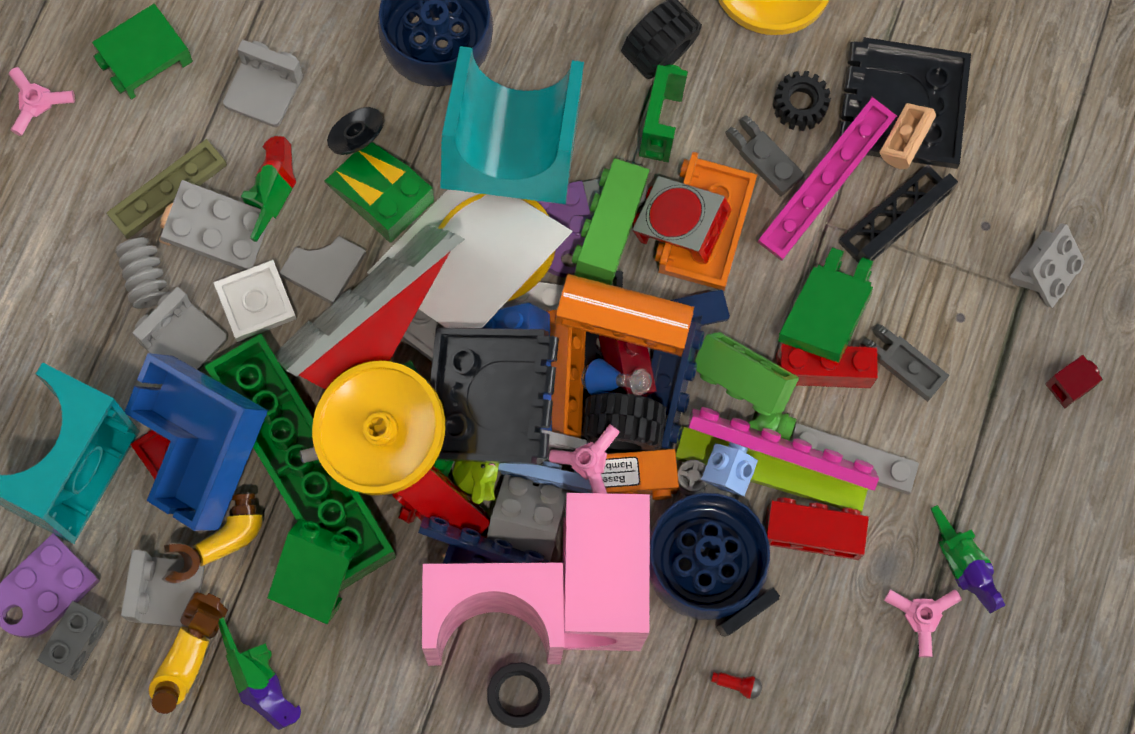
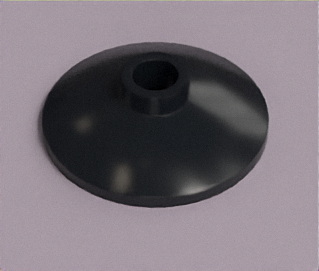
[327,107,384,155]

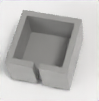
[487,474,568,562]

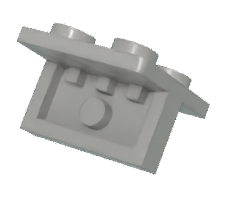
[1010,223,1085,308]

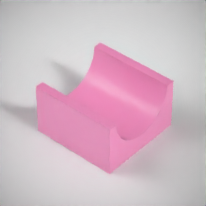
[563,493,650,651]
[422,563,564,666]

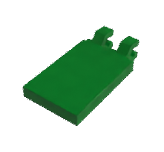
[778,248,874,363]

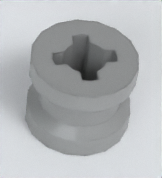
[677,460,708,496]

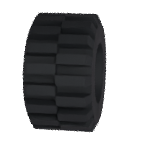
[621,0,702,79]
[581,393,666,453]

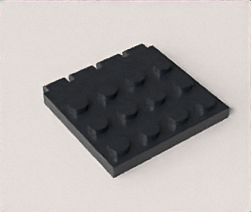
[838,37,971,169]
[430,328,559,465]

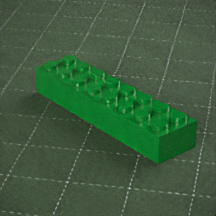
[205,334,396,591]

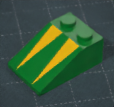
[324,142,434,243]

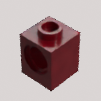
[1045,355,1103,409]

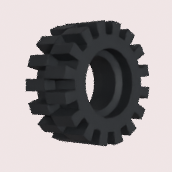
[773,71,831,131]

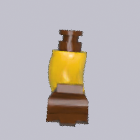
[162,494,263,584]
[149,592,228,714]

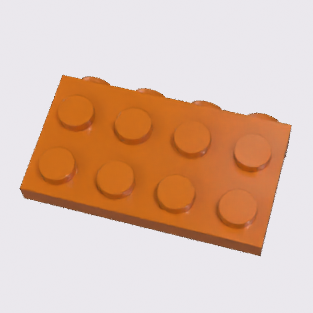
[655,152,757,291]

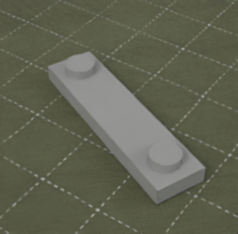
[790,423,919,495]

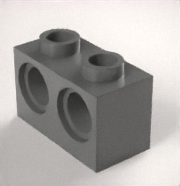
[37,601,109,681]

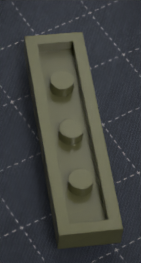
[106,139,227,240]

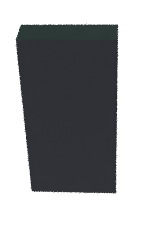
[716,587,780,637]

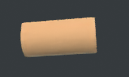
[879,103,936,169]

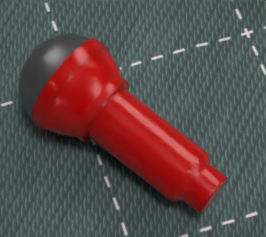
[711,672,762,699]

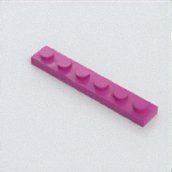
[758,97,897,261]
[688,407,879,491]

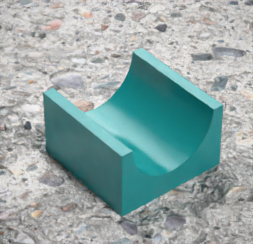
[440,46,584,204]
[0,362,140,544]

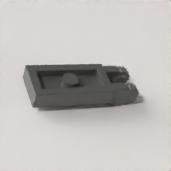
[725,115,804,197]
[860,324,950,402]

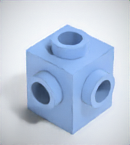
[701,442,758,496]

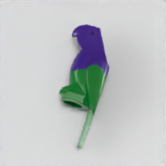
[931,505,1005,614]
[218,617,301,730]

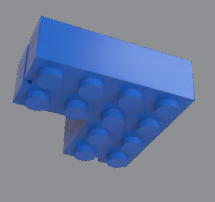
[124,353,268,531]

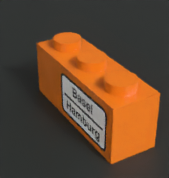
[579,449,679,500]

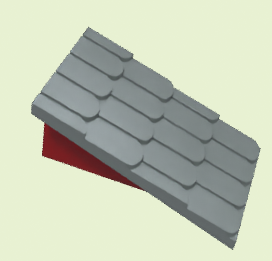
[274,225,465,390]

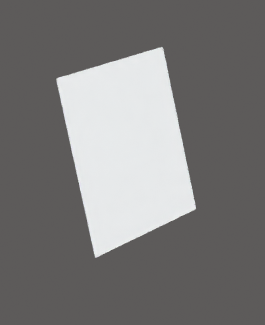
[367,189,573,328]

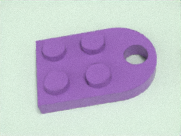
[537,181,592,277]
[0,533,100,638]

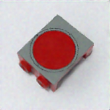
[632,176,732,264]

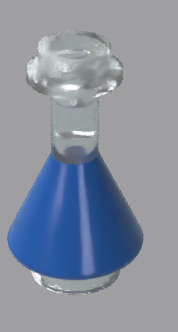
[581,359,652,395]

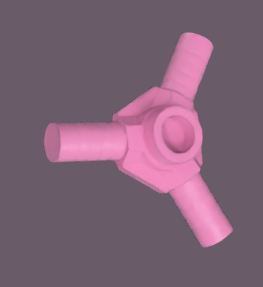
[9,67,75,136]
[549,424,620,494]
[884,589,962,658]

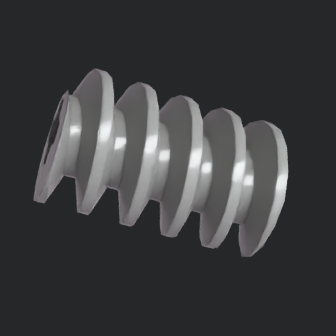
[115,237,167,309]

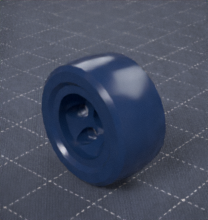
[377,0,494,87]
[649,493,770,620]

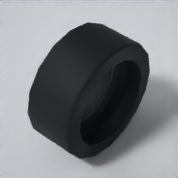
[487,662,550,728]

